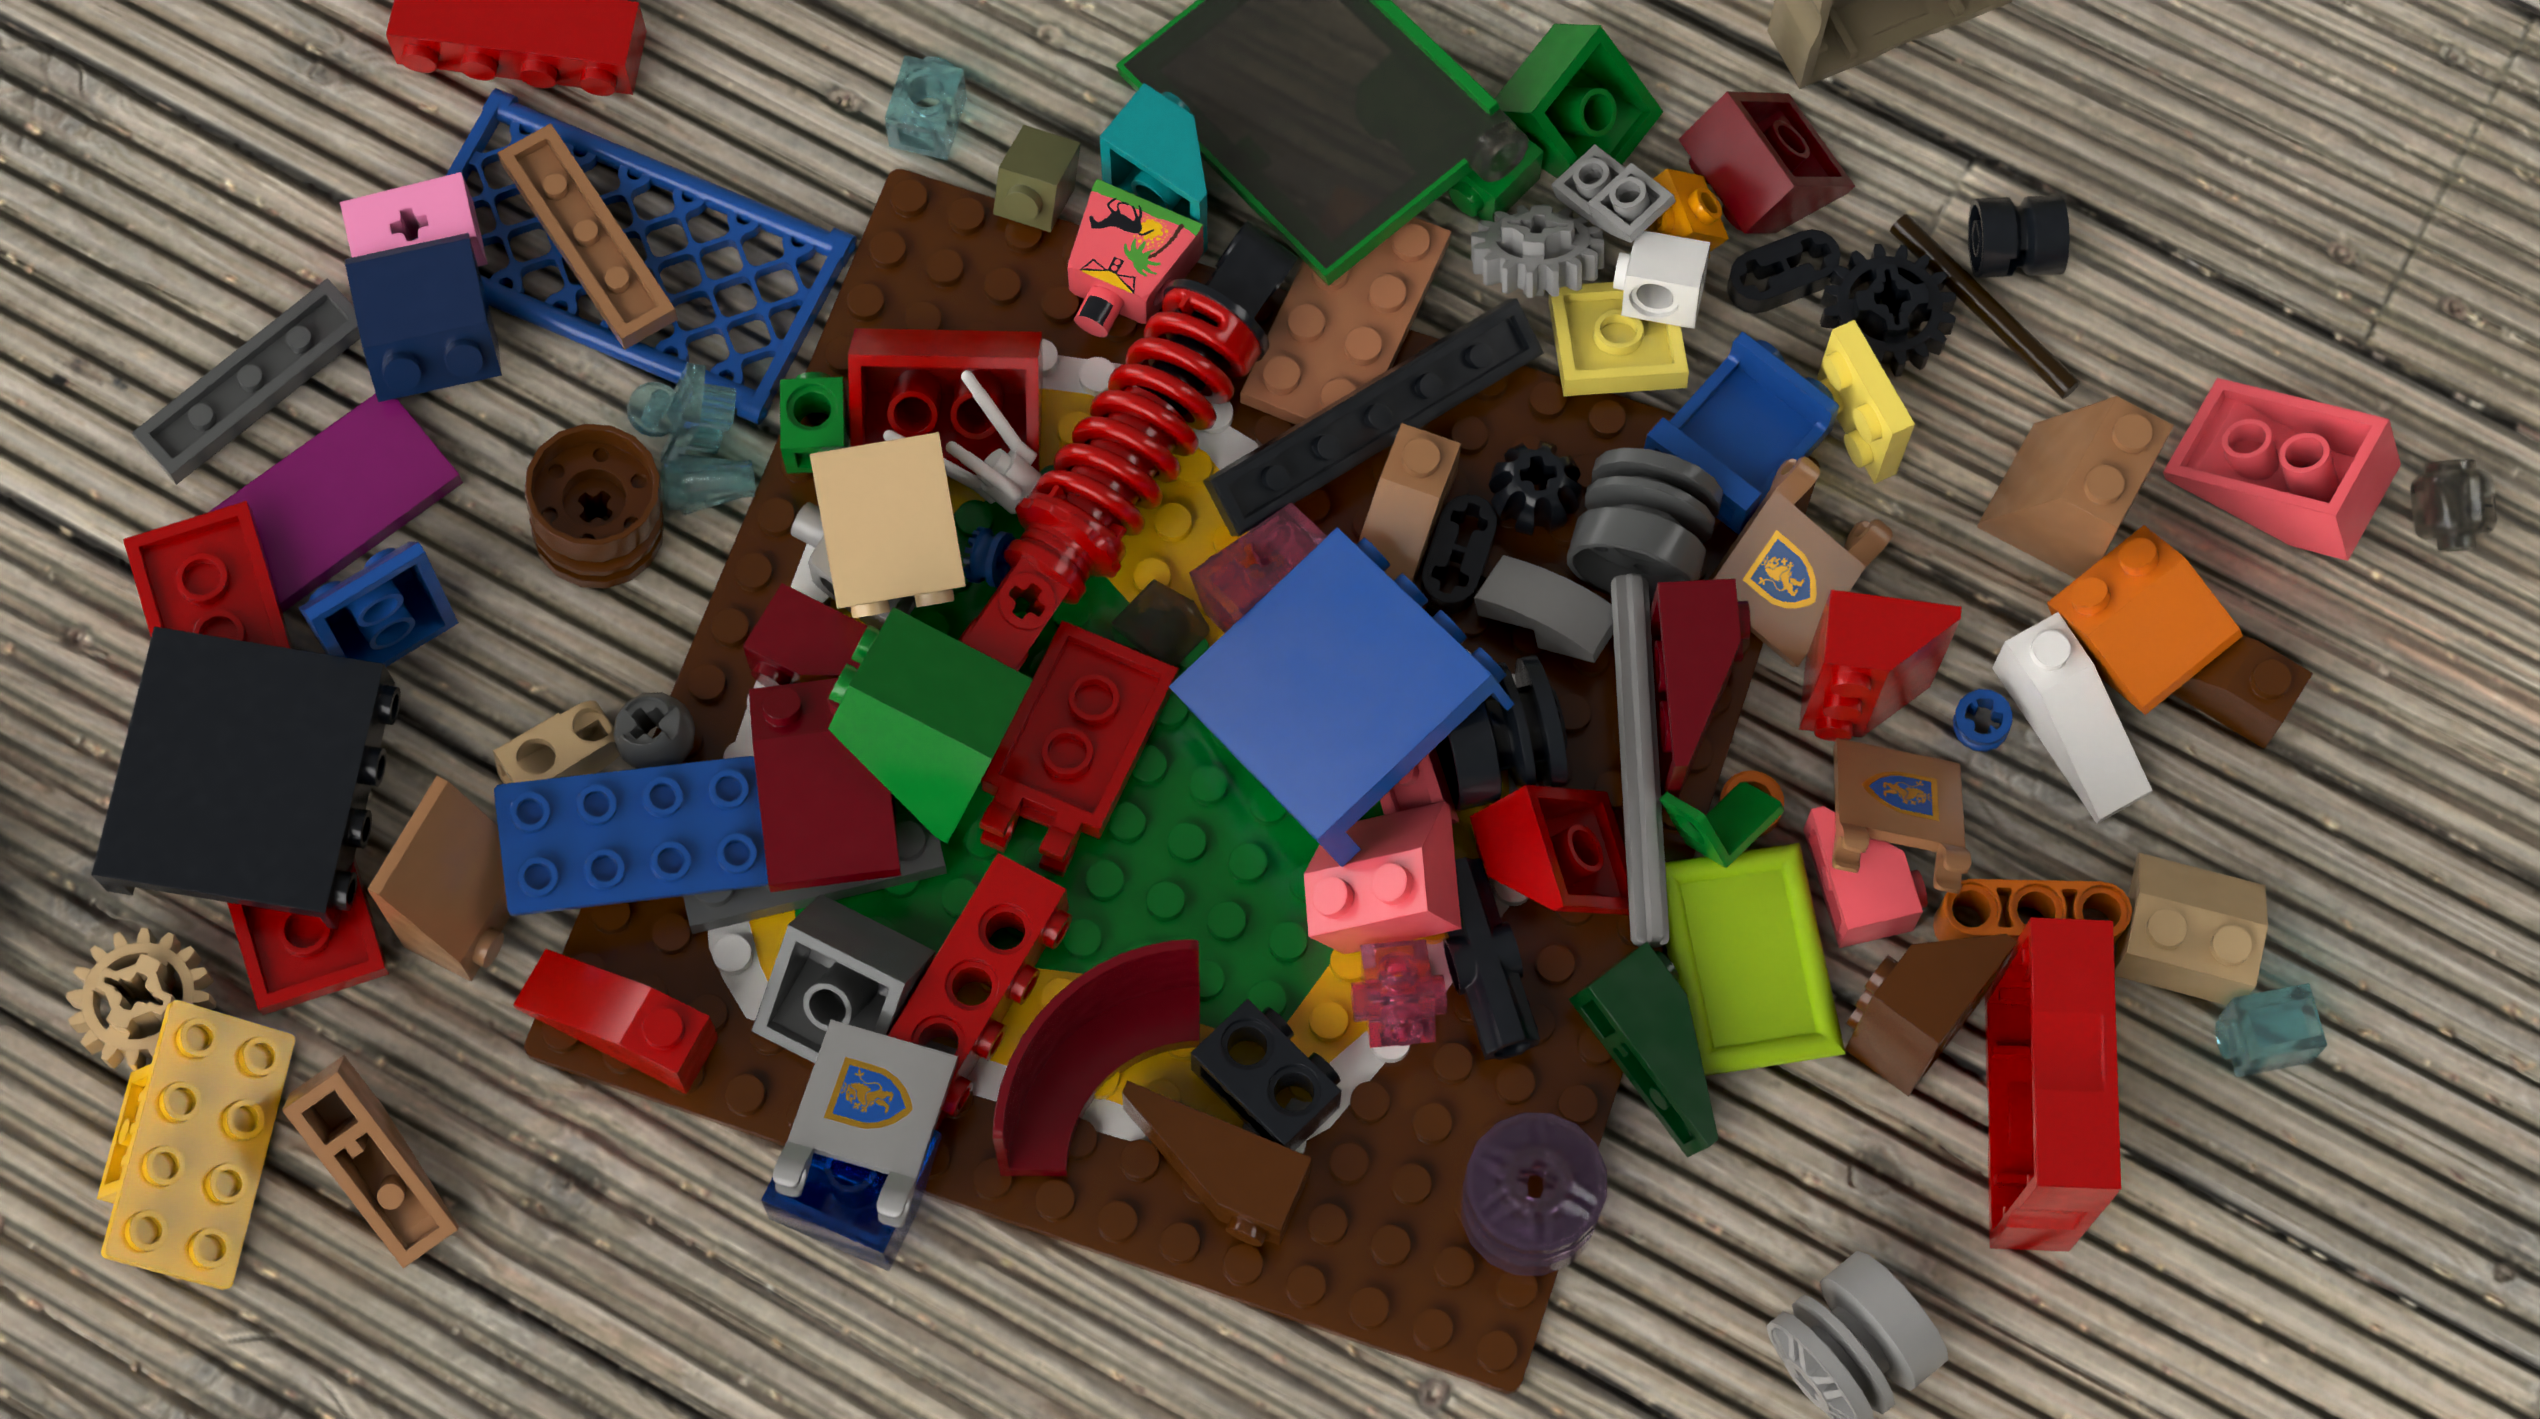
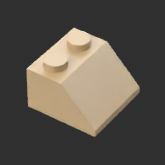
[2114,853,2268,1008]

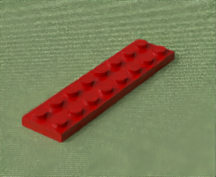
[123,501,389,1015]

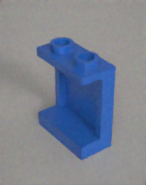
[1644,332,1839,535]

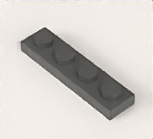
[132,278,360,485]
[683,811,947,934]

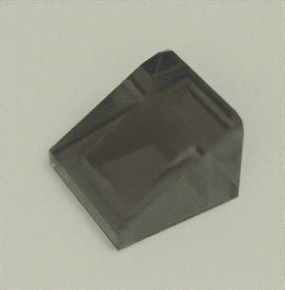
[1111,579,1210,667]

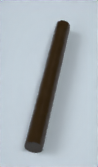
[1890,214,2080,399]

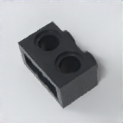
[1191,999,1342,1150]

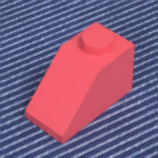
[1803,806,1928,948]

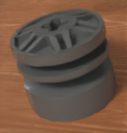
[1567,447,1723,606]

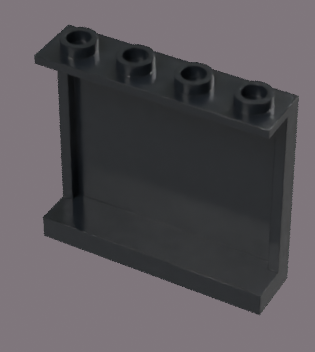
[91,627,401,929]

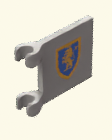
[773,1020,958,1227]

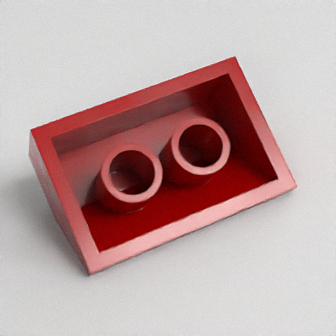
[848,328,1043,475]
[1799,589,1962,742]

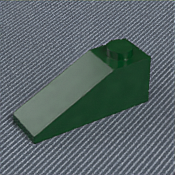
[1568,942,1719,1157]

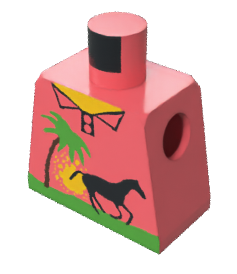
[1067,179,1203,337]

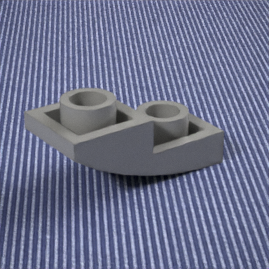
[1551,144,1676,243]
[1474,555,1613,663]

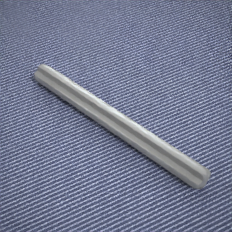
[1611,573,1669,948]

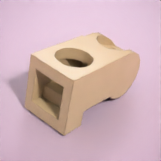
[493,701,620,784]

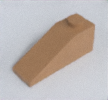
[1358,423,1461,584]
[282,1055,459,1268]

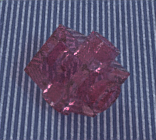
[1350,939,1447,1048]

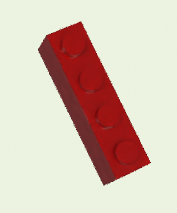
[386,0,647,96]

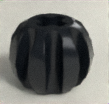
[1488,441,1584,536]

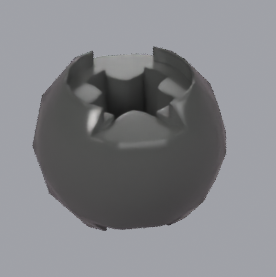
[613,692,695,769]

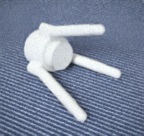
[883,370,1042,514]

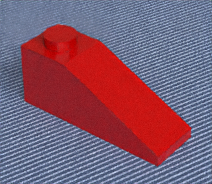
[513,949,719,1094]

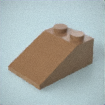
[367,776,511,982]

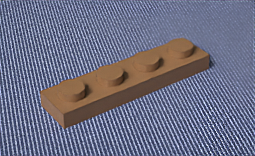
[497,123,678,350]

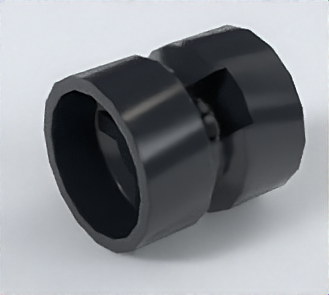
[1968,195,2070,278]

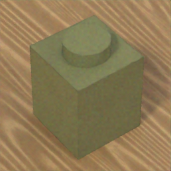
[993,124,1081,232]

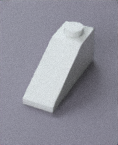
[1992,612,2152,824]

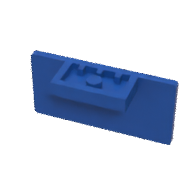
[494,756,769,916]

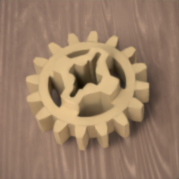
[66,928,216,1071]

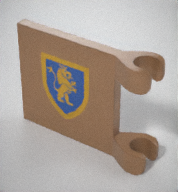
[1708,456,1893,667]
[1832,738,1972,894]

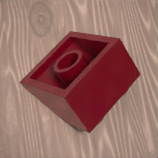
[1678,91,1855,234]

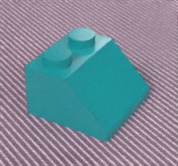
[1100,83,1208,258]

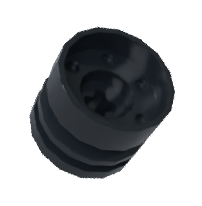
[1436,655,1568,811]

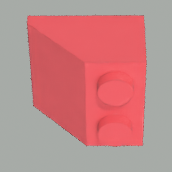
[1304,801,1462,954]

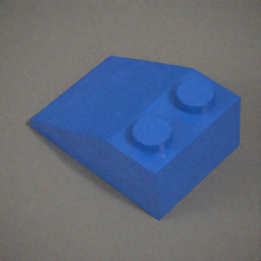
[298,541,459,667]

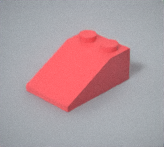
[2163,378,2401,561]

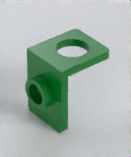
[1659,782,1784,868]

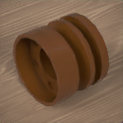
[525,424,664,588]

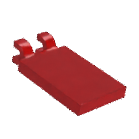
[980,620,1179,877]

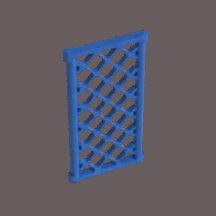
[412,88,857,425]

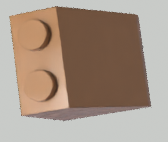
[1977,396,2174,579]

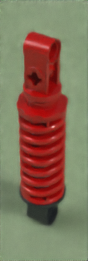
[958,221,1298,671]

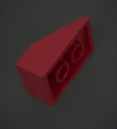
[1650,579,1751,809]
[749,678,901,892]

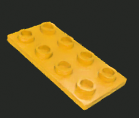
[97,1000,295,1290]

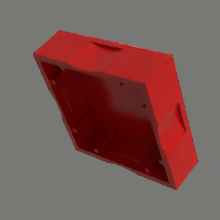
[1985,917,2121,1252]

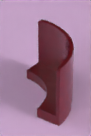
[993,939,1200,1176]

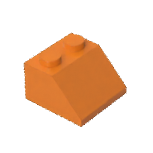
[2047,525,2243,715]

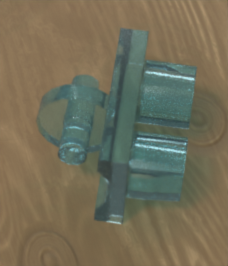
[627,363,736,465]

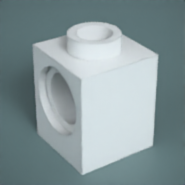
[1613,231,1710,329]

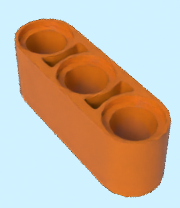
[1933,879,2132,955]

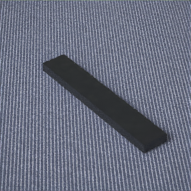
[1203,298,1544,536]

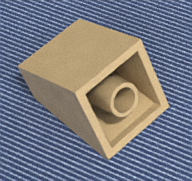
[810,432,966,618]

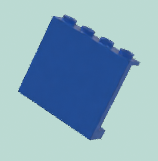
[1169,527,1514,867]

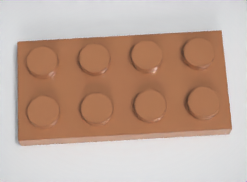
[1240,187,1451,425]

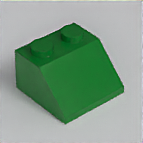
[1494,24,1664,179]

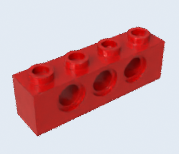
[888,853,1072,1130]

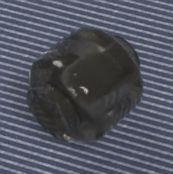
[2410,459,2497,552]

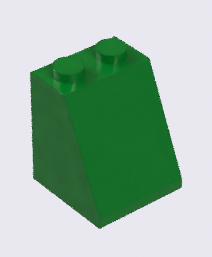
[828,607,1033,844]

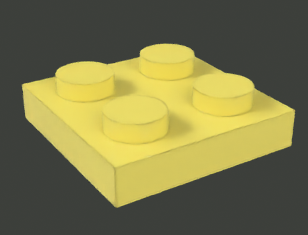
[1548,282,1689,396]
[1816,320,1915,484]

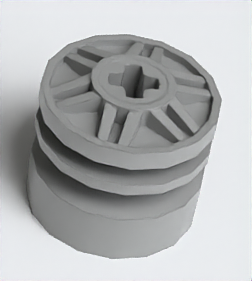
[1766,1250,1949,1419]

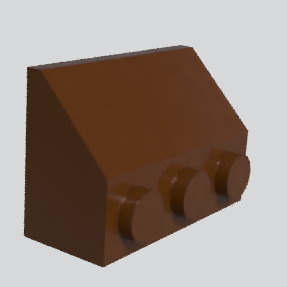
[1845,934,2017,1097]

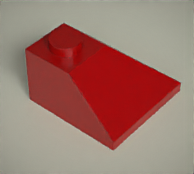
[1469,785,1629,915]

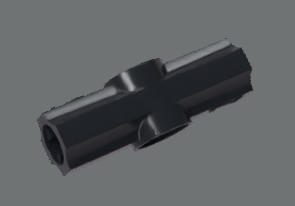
[1443,857,1540,1060]

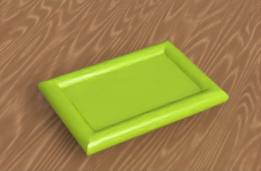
[1665,843,1846,1076]

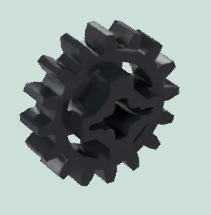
[1820,244,1956,377]

